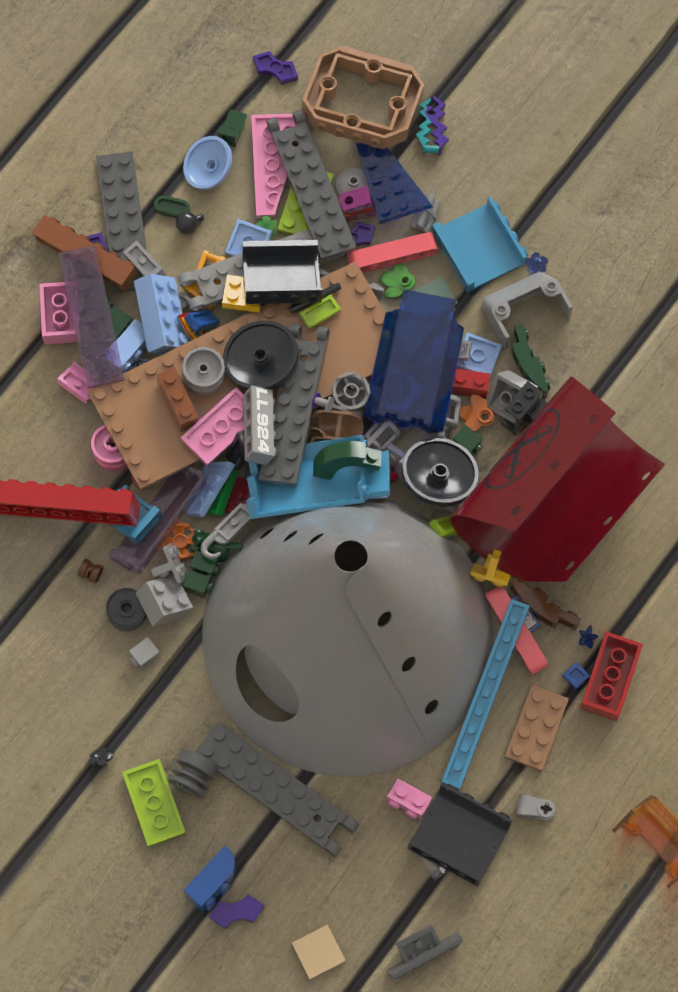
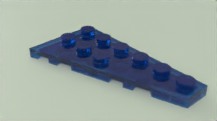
[356,142,433,225]

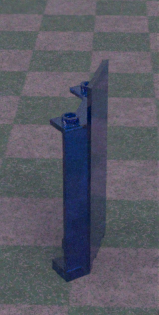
[364,289,464,434]

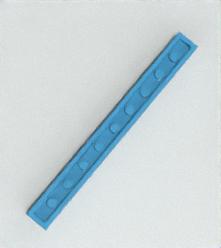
[441,599,530,790]

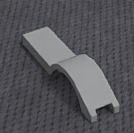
[123,241,190,310]

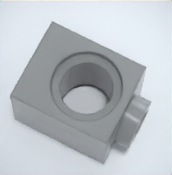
[129,637,161,670]

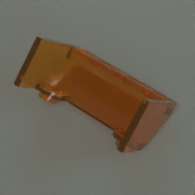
[612,795,678,889]

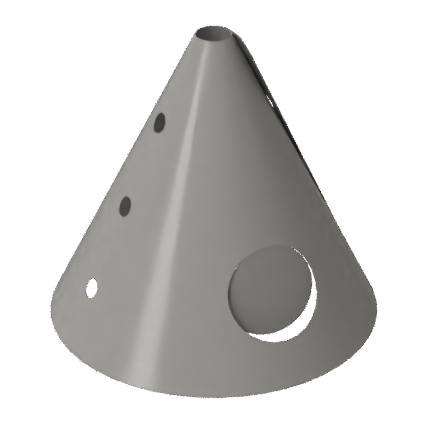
[202,498,494,777]

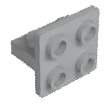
[151,542,188,584]

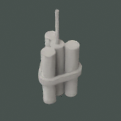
[410,181,441,233]

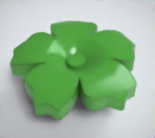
[256,215,278,236]

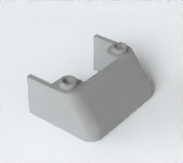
[481,272,573,349]

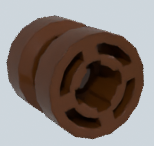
[78,558,104,584]

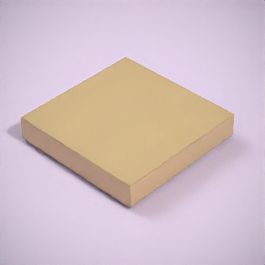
[291,925,346,980]

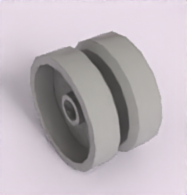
[182,347,225,395]

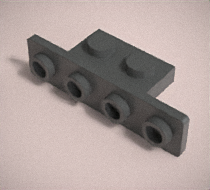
[386,925,463,979]

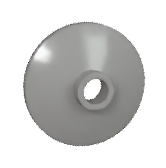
[335,167,372,195]

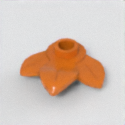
[459,395,494,431]

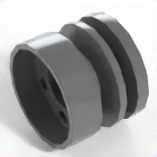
[167,749,219,799]

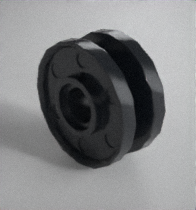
[106,588,147,631]

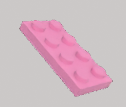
[180,387,244,466]

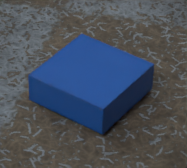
[562,662,590,690]

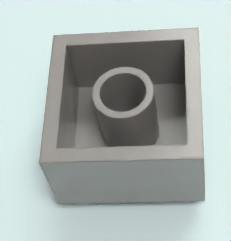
[135,575,194,627]

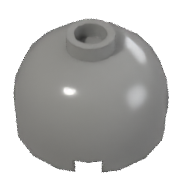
[331,372,370,411]

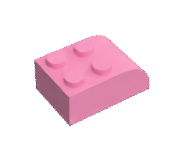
[40,281,82,345]

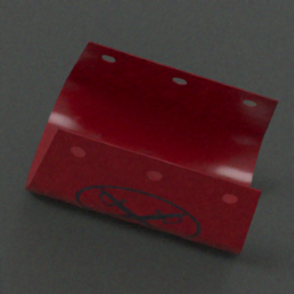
[450,376,665,582]

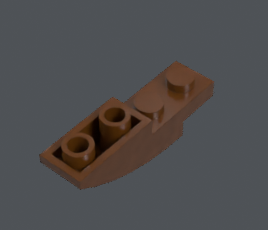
[510,579,581,630]

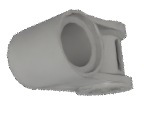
[516,794,555,821]

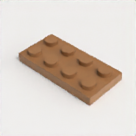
[505,685,569,772]

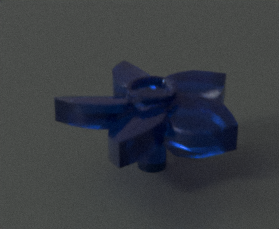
[579,625,598,649]

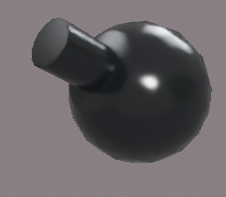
[176,212,204,235]

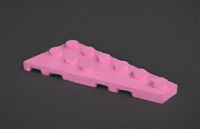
[251,114,306,218]

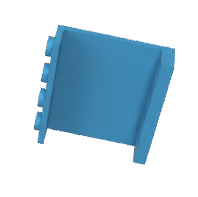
[432,196,528,293]

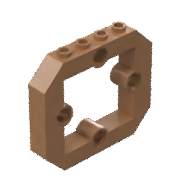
[302,46,424,149]

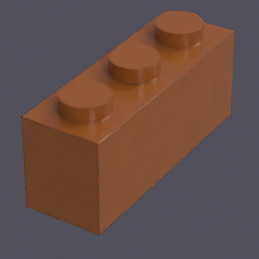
[157,367,199,431]

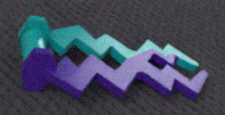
[416,97,449,155]

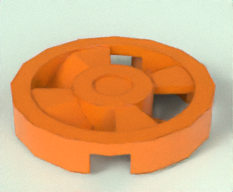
[161,522,195,561]

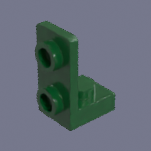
[218,110,247,147]

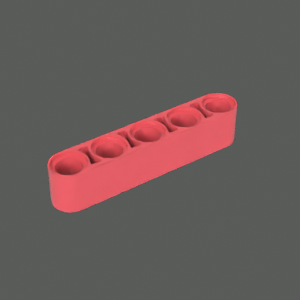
[346,232,439,273]
[484,586,549,675]

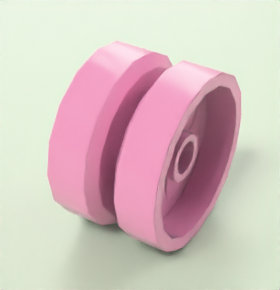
[91,425,127,471]

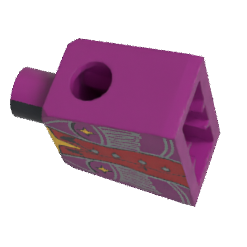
[339,186,376,221]

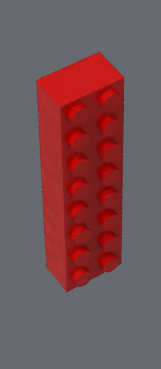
[0,479,141,527]

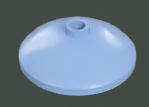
[183,136,232,190]

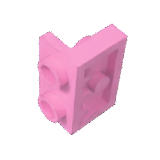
[386,779,433,819]

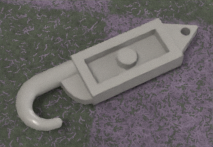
[201,503,253,559]

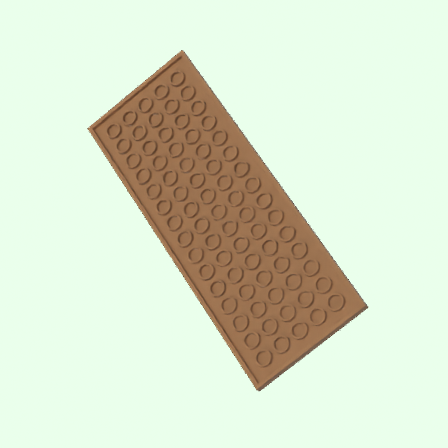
[87,261,410,491]

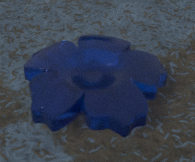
[526,252,548,273]

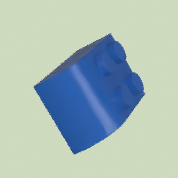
[184,846,236,913]

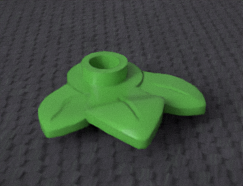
[380,264,416,298]

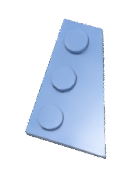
[186,462,235,517]

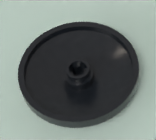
[223,321,299,390]
[401,438,479,507]

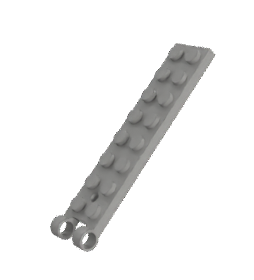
[177,229,345,312]

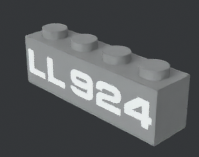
[244,385,276,465]

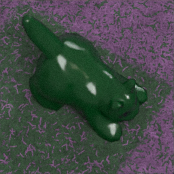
[189,529,243,562]

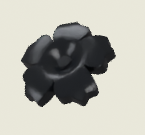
[90,748,113,767]

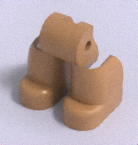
[307,410,364,443]

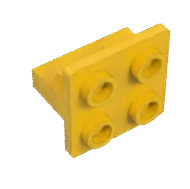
[470,550,511,587]

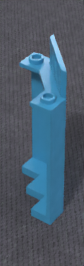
[247,435,390,519]

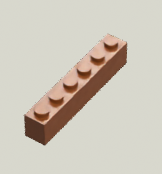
[32,215,138,292]

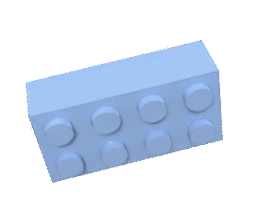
[134,274,188,355]

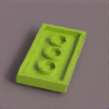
[277,172,334,235]
[122,759,186,848]

